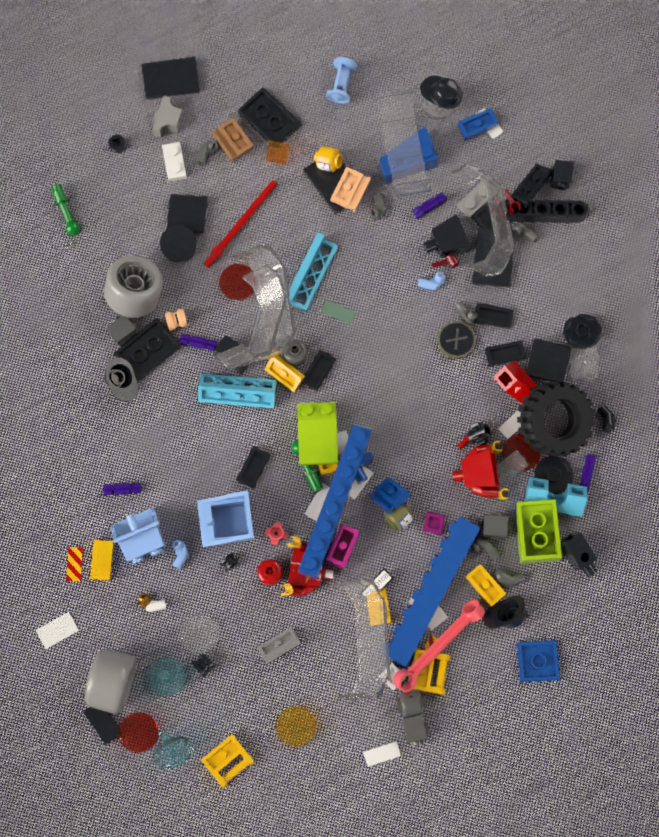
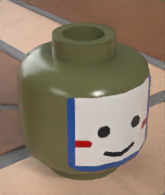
[384,503,413,532]

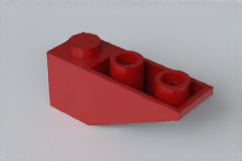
[493,360,552,407]

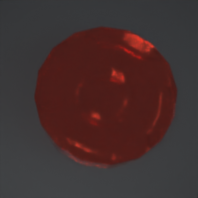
[219,264,257,301]
[502,434,540,472]
[118,712,158,753]

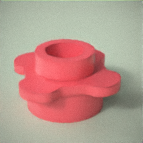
[265,522,288,545]

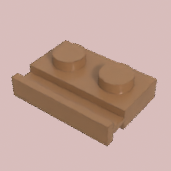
[211,118,254,162]

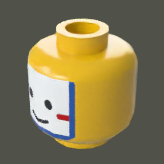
[314,146,343,172]

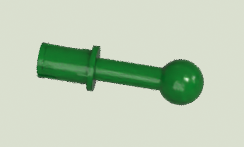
[50,183,80,236]
[291,440,324,493]

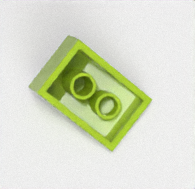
[297,402,338,466]
[516,499,562,564]

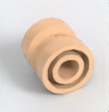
[165,308,188,331]

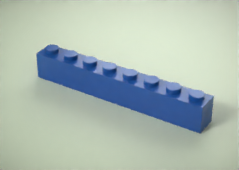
[298,424,372,580]
[383,517,480,668]

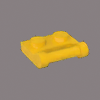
[413,649,451,695]
[201,734,255,789]

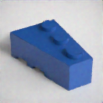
[379,126,438,184]

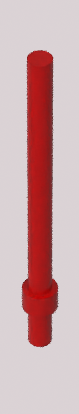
[203,180,277,268]

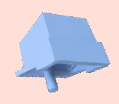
[197,491,255,547]
[111,507,166,564]

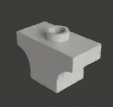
[152,96,184,138]

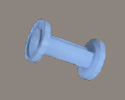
[326,57,358,104]

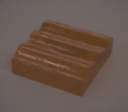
[266,140,290,165]

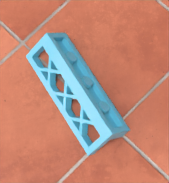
[285,232,338,311]
[198,373,277,408]

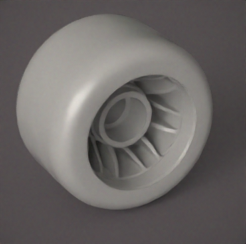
[104,256,163,318]
[84,648,136,714]

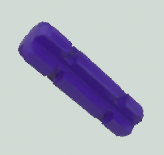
[413,192,447,219]
[180,333,217,351]
[579,454,596,492]
[103,482,142,495]

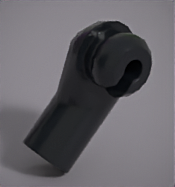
[597,404,616,433]

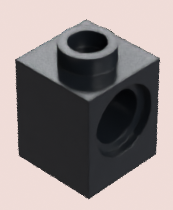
[551,160,574,191]

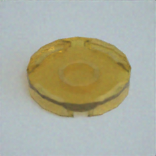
[276,706,316,747]

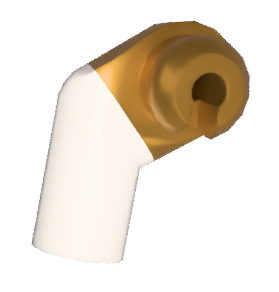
[138,593,166,612]

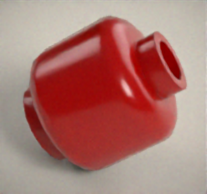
[257,559,283,586]

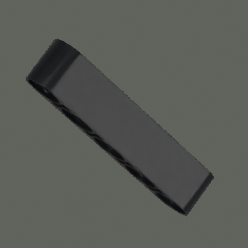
[495,199,588,223]

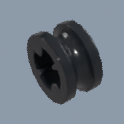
[109,135,126,154]
[220,553,239,572]

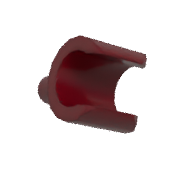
[503,188,521,215]
[432,255,459,268]

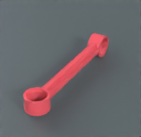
[393,600,485,692]

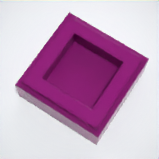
[422,512,445,535]

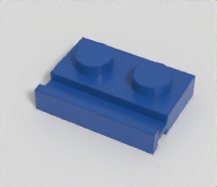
[368,476,411,514]

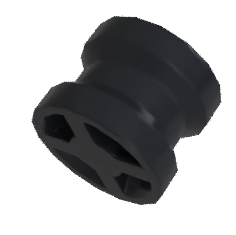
[191,653,216,678]

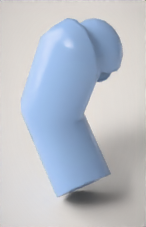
[418,272,445,290]
[172,540,189,570]

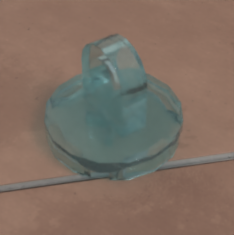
[146,657,186,697]
[153,729,193,769]

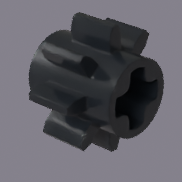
[468,422,492,446]

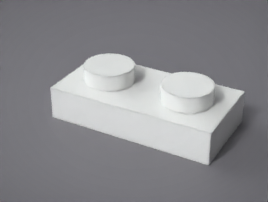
[162,142,187,182]

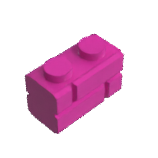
[326,524,360,570]

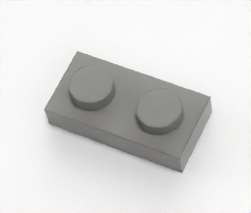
[457,180,496,219]
[257,627,301,664]

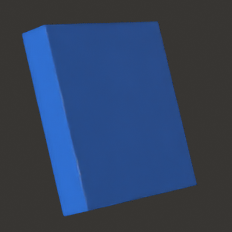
[517,640,560,682]

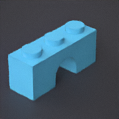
[525,477,587,517]

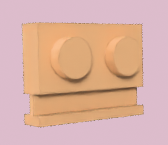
[331,167,371,212]

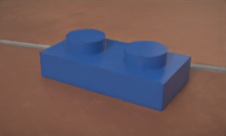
[457,108,499,141]

